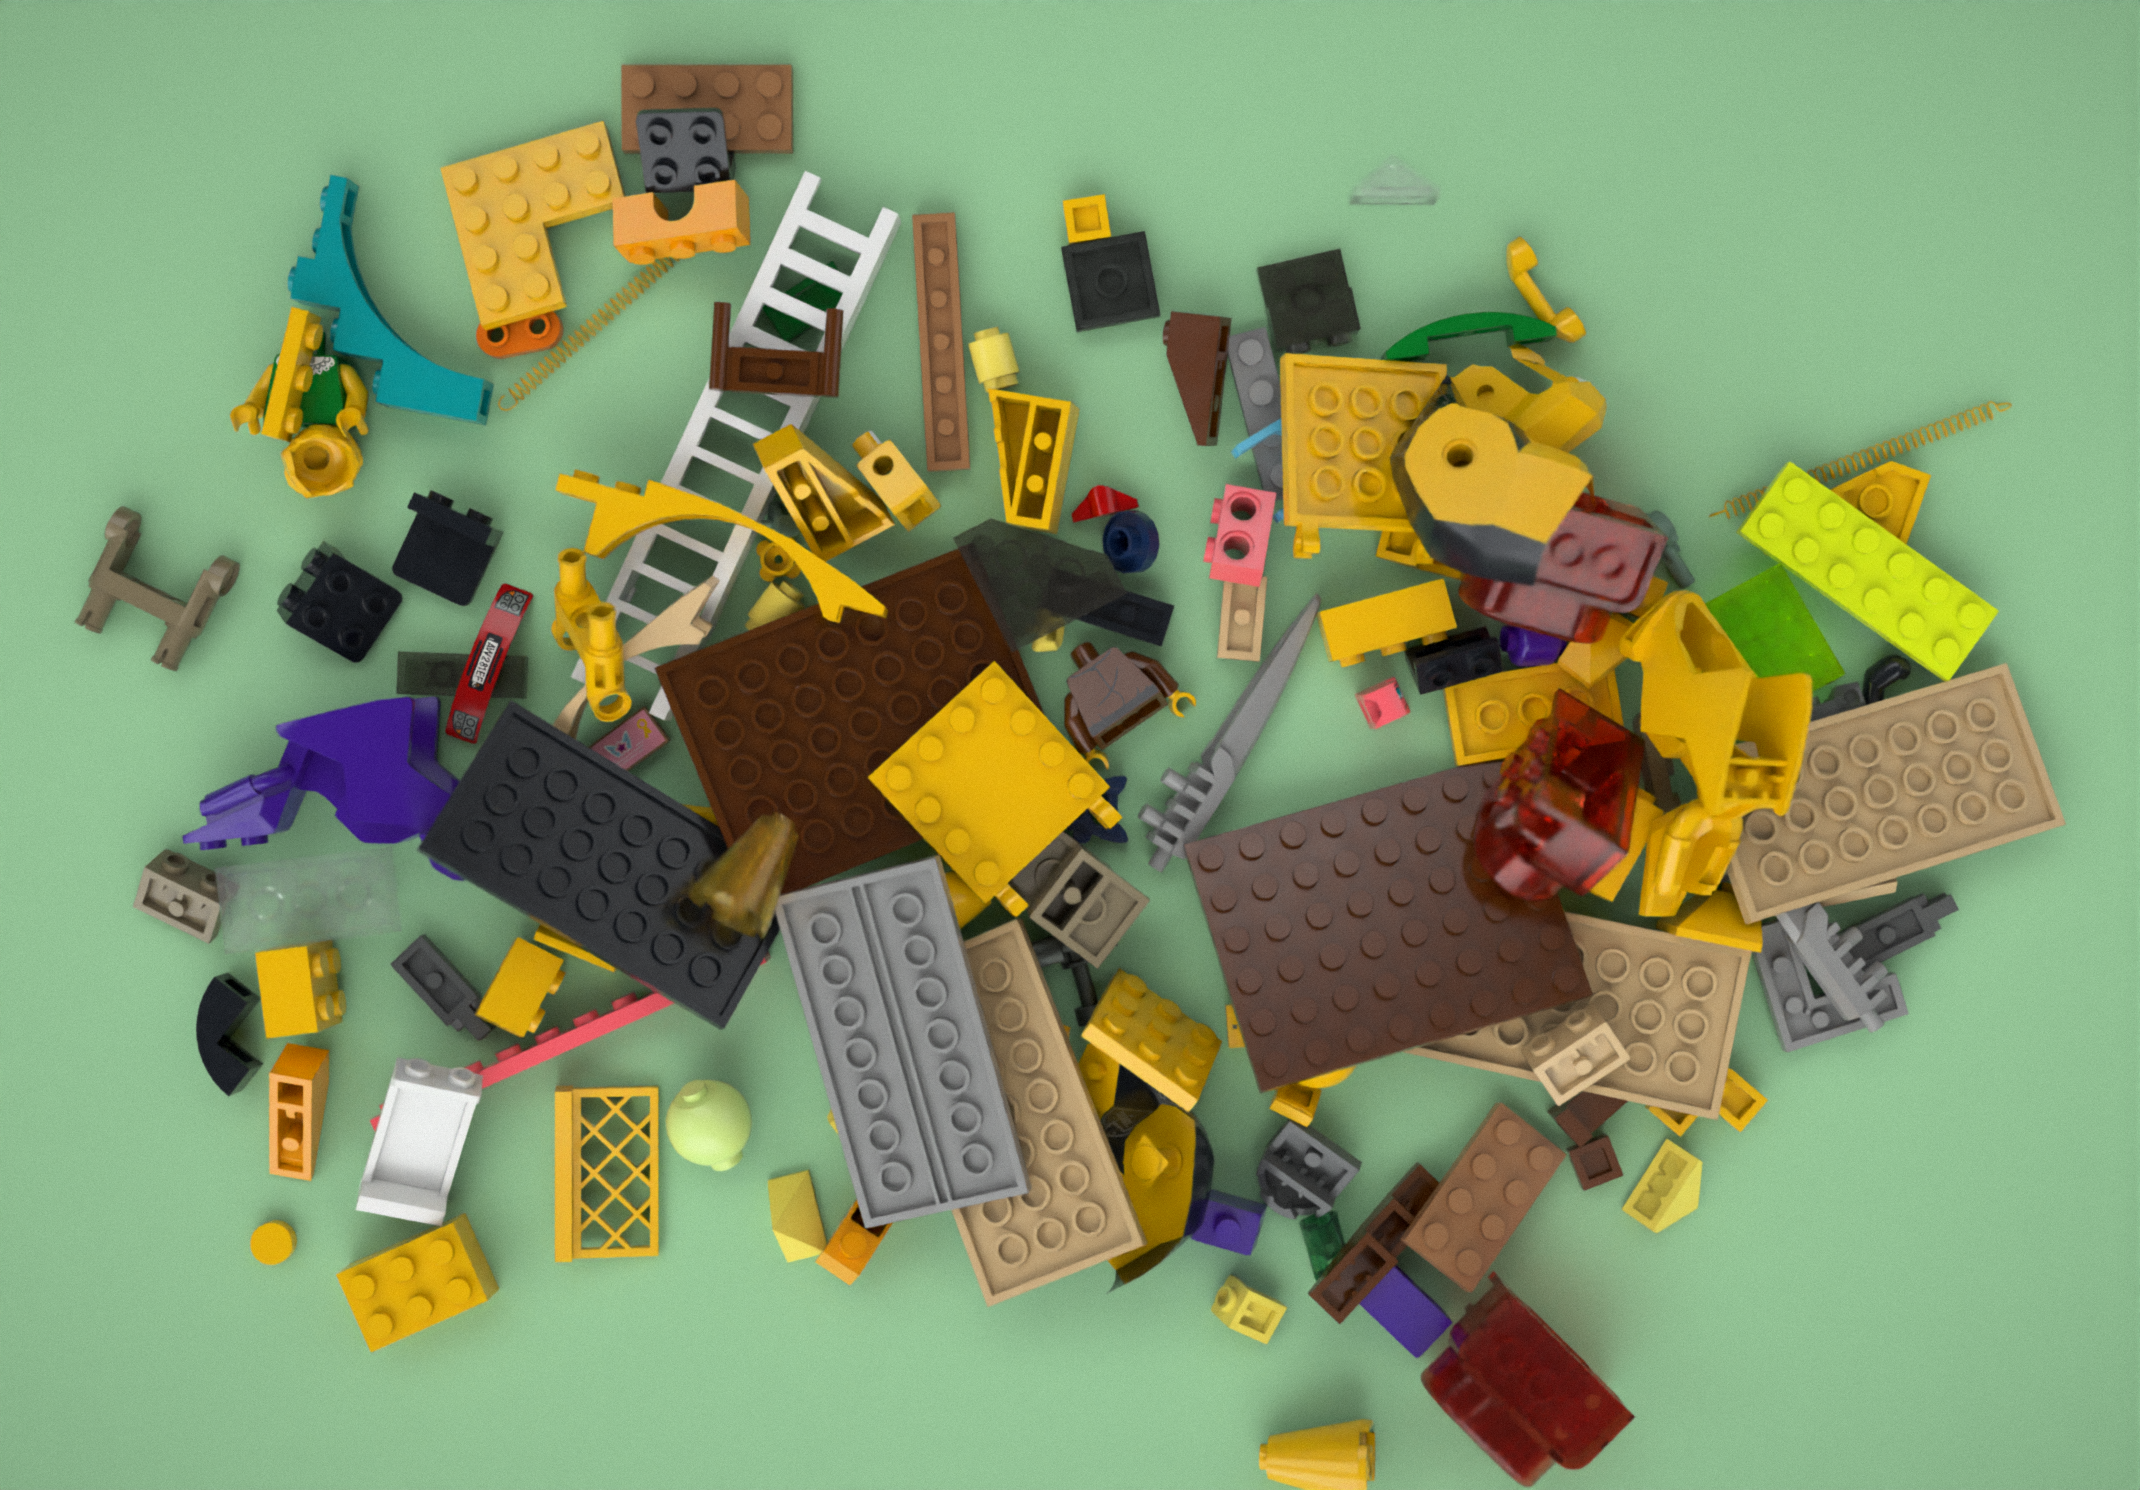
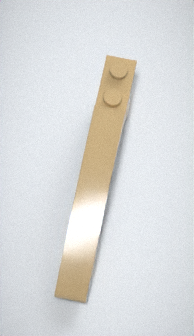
[553,576,720,740]

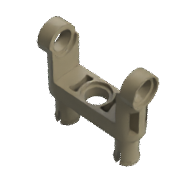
[74,506,240,671]

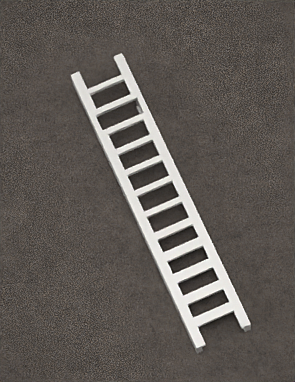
[571,171,901,721]

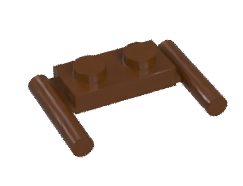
[709,302,844,398]

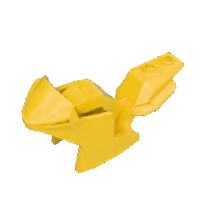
[1618,590,1812,916]

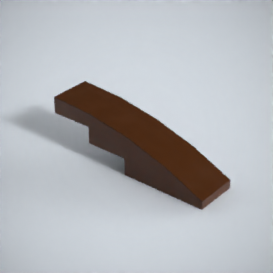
[1308,1162,1439,1324]

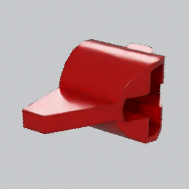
[1071,485,1139,523]

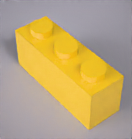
[1316,578,1457,668]

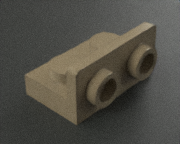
[133,849,240,944]

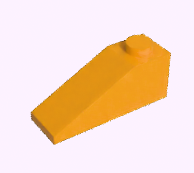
[269,1043,329,1181]

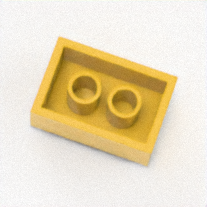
[336,1213,499,1352]

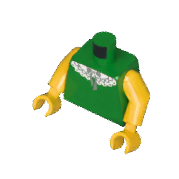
[230,332,369,438]

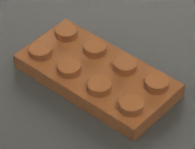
[621,65,793,154]
[1400,1102,1567,1293]

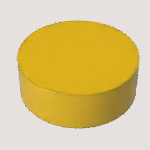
[250,1220,297,1265]

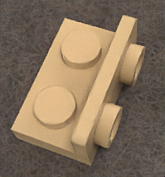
[1521,1004,1631,1107]

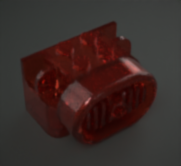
[1458,492,1668,644]
[1474,688,1645,902]
[1420,1271,1635,1488]

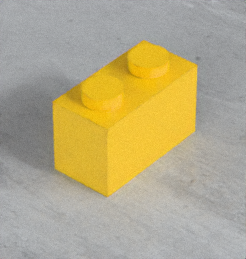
[474,937,566,1038]

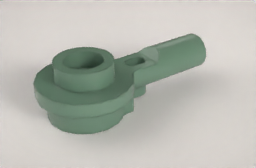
[1636,511,1695,589]

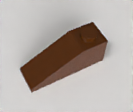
[1163,311,1232,446]

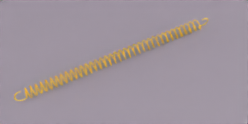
[498,257,680,411]
[1708,401,2012,519]

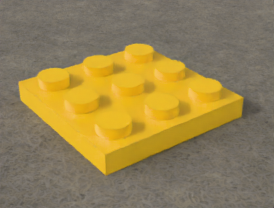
[1081,968,1222,1112]

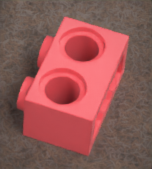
[1203,484,1276,587]

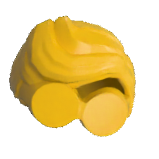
[280,424,363,499]

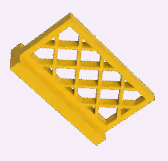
[555,1085,658,1262]

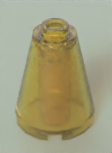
[688,812,799,938]

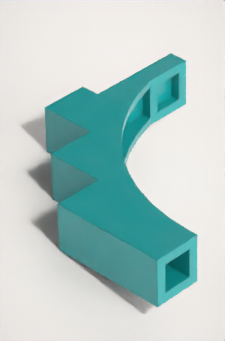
[287,175,494,426]

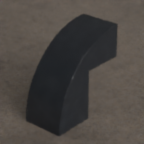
[196,973,263,1096]

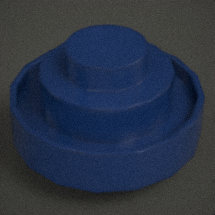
[1102,511,1160,574]

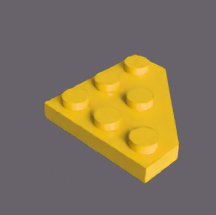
[1763,461,1931,555]

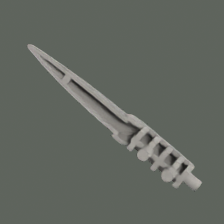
[1138,593,1321,873]
[1775,902,1888,1033]

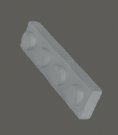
[1227,327,1283,501]

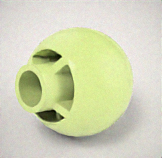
[666,1080,752,1171]

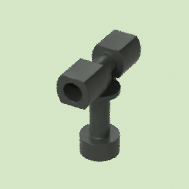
[1031,936,1118,1027]

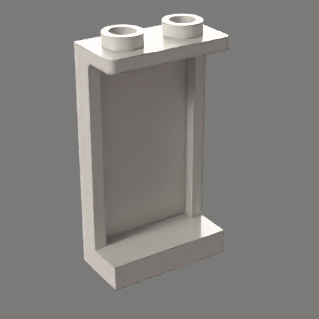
[356,1057,483,1226]

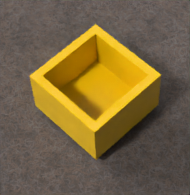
[255,938,346,1039]

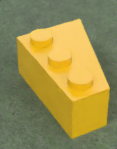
[988,388,1080,534]
[753,424,895,562]

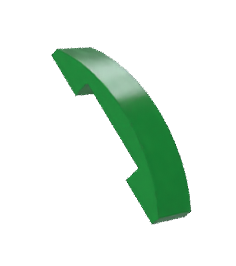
[1381,312,1557,362]

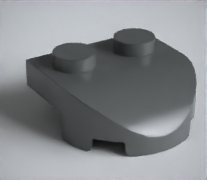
[1256,1118,1362,1219]

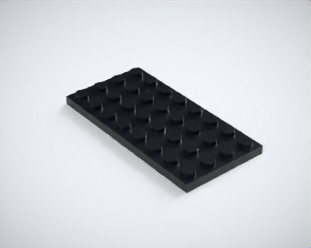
[416,701,780,1030]

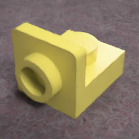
[1211,1275,1287,1345]

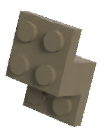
[1008,831,1150,969]

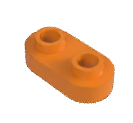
[476,311,563,359]

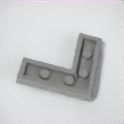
[1752,919,1909,1052]

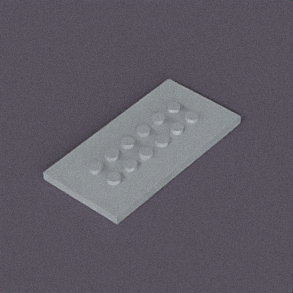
[772,855,1032,1228]

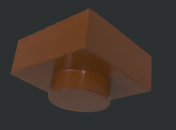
[1566,1133,1624,1191]

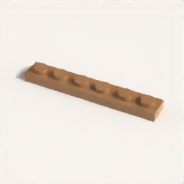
[912,212,971,472]

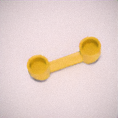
[1506,236,1586,343]

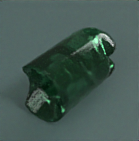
[1299,1211,1346,1281]

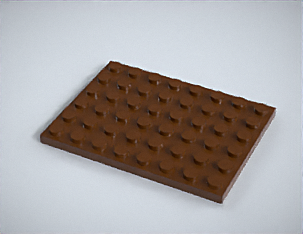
[654,542,1044,909]
[1183,757,1593,1094]

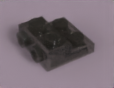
[1256,249,1361,354]

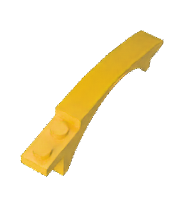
[555,470,888,623]

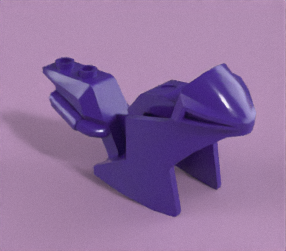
[182,696,465,881]

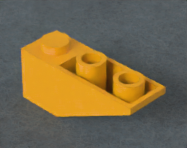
[815,1199,893,1285]

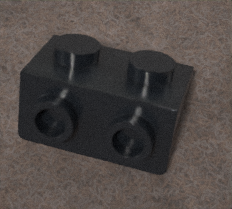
[1404,626,1503,695]

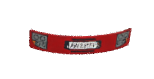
[445,584,533,744]

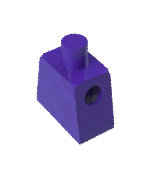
[1190,1189,1267,1256]

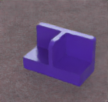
[1359,1265,1453,1358]

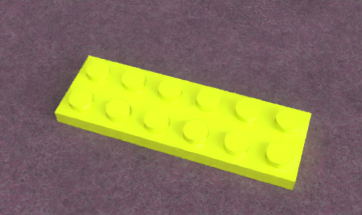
[1736,462,1999,681]

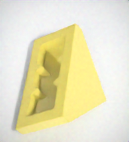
[1621,1139,1703,1233]
[768,1170,827,1262]

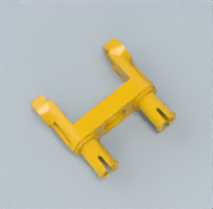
[551,548,631,722]

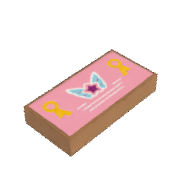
[589,706,671,772]

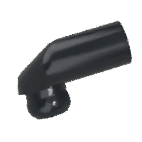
[1862,654,1911,705]

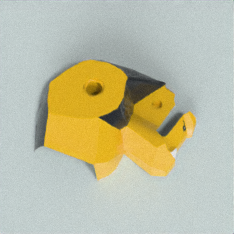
[1390,343,1607,586]
[1063,1024,1214,1294]

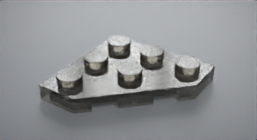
[953,518,1126,653]

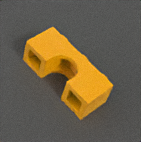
[612,180,751,265]

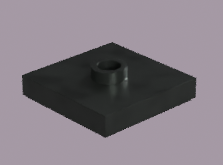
[1061,231,1160,333]

